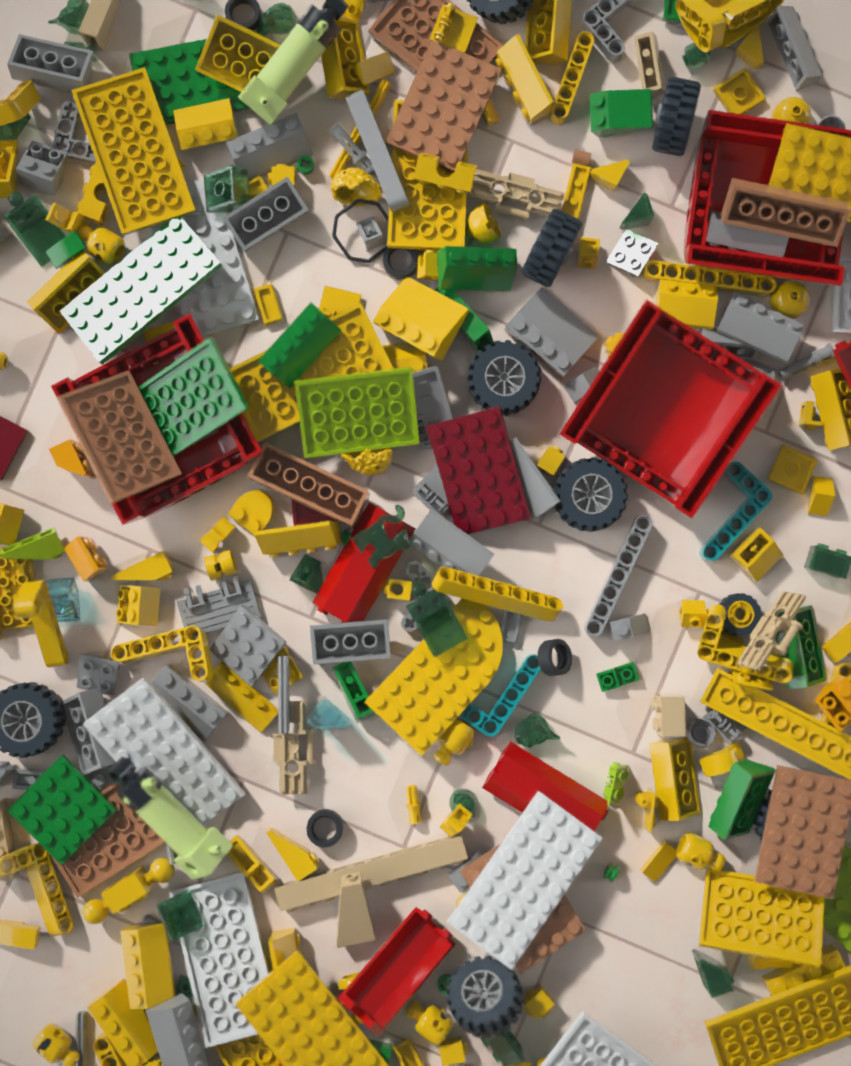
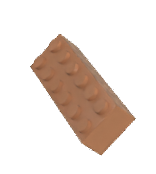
[721,178,850,247]
[248,442,370,529]

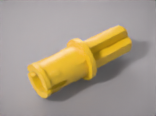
[406,785,422,824]

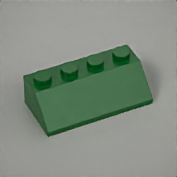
[437,246,517,292]
[258,302,342,388]
[776,605,827,689]
[708,760,776,840]

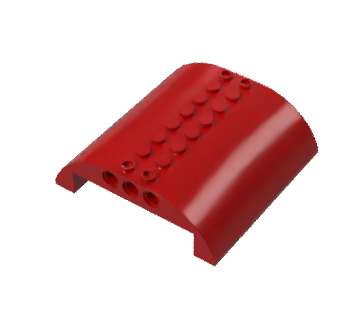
[684,110,851,286]
[559,299,782,518]
[51,314,263,525]

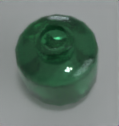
[682,43,712,70]

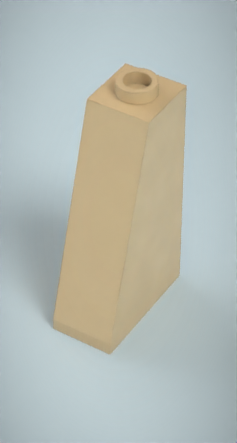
[79,0,121,51]
[336,872,376,948]

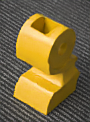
[200,516,236,554]
[439,803,473,837]

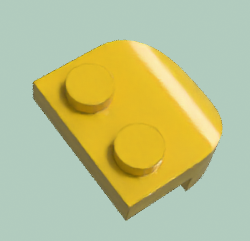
[228,490,276,535]

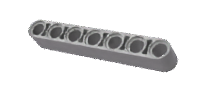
[345,89,410,213]
[584,515,653,637]

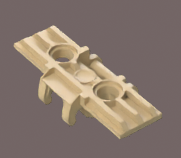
[469,169,565,222]
[737,591,806,671]
[273,701,316,795]

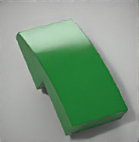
[46,231,87,269]
[596,661,640,692]

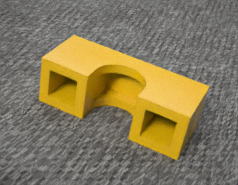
[414,152,477,194]
[77,162,110,226]

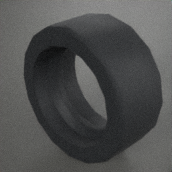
[224,0,262,31]
[383,248,419,279]
[537,639,572,677]
[306,809,344,848]

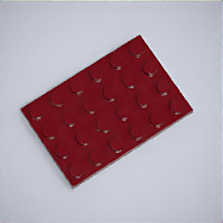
[426,406,532,534]

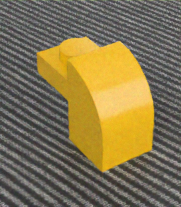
[699,742,746,777]

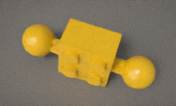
[83,858,175,925]

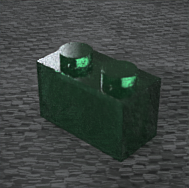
[804,543,851,579]

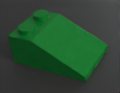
[590,89,653,138]

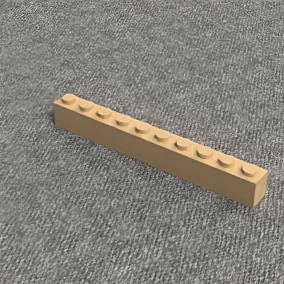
[274,833,468,913]

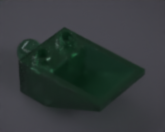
[3,191,66,267]
[406,581,468,658]

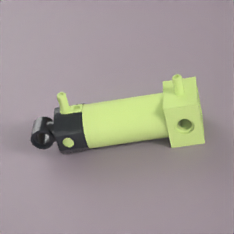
[238,0,349,125]
[108,757,233,880]

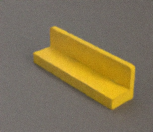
[204,662,279,733]

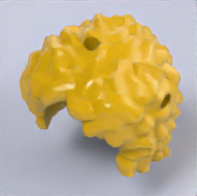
[331,167,383,208]
[340,448,392,476]

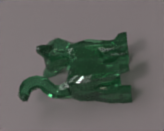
[352,505,411,569]

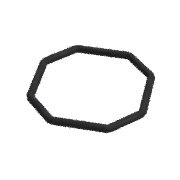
[332,199,389,263]

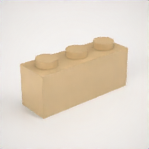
[634,31,666,97]

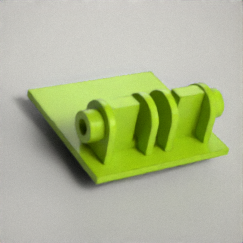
[603,762,629,804]

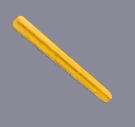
[329,79,391,180]

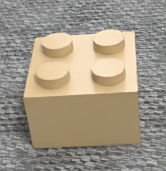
[652,694,686,737]

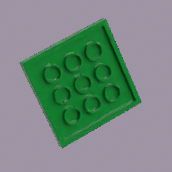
[7,754,117,865]

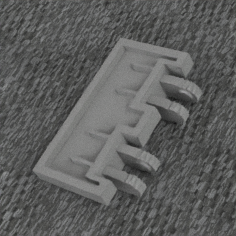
[413,365,453,450]
[176,574,262,637]

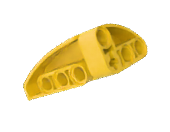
[676,0,784,53]

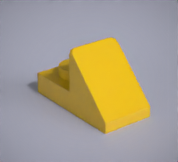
[46,203,88,234]

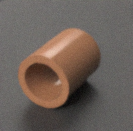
[572,149,591,166]

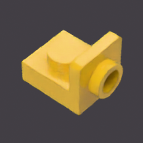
[577,237,600,269]
[799,401,823,431]

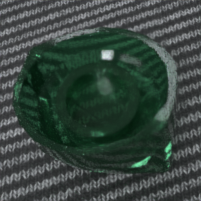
[449,789,478,817]

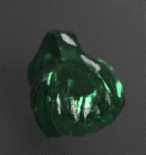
[48,0,89,35]
[256,2,297,36]
[514,713,560,748]

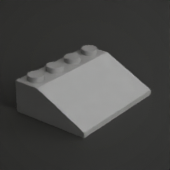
[504,287,599,380]

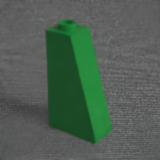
[434,286,494,352]

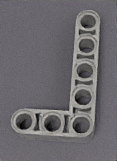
[581,0,633,62]

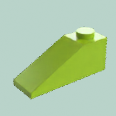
[0,527,65,560]

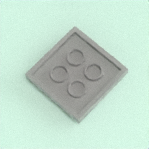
[209,605,287,687]

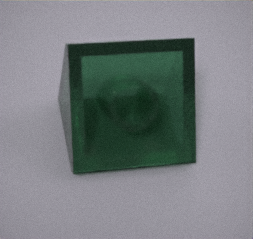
[156,890,204,942]

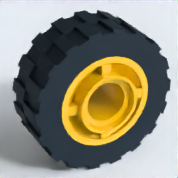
[716,593,762,636]

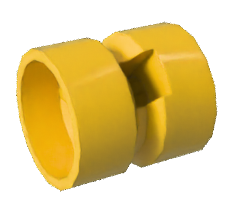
[204,550,238,581]

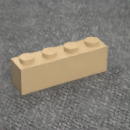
[0,798,20,881]

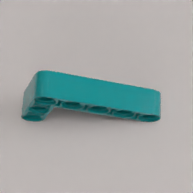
[699,461,772,561]
[459,654,541,736]

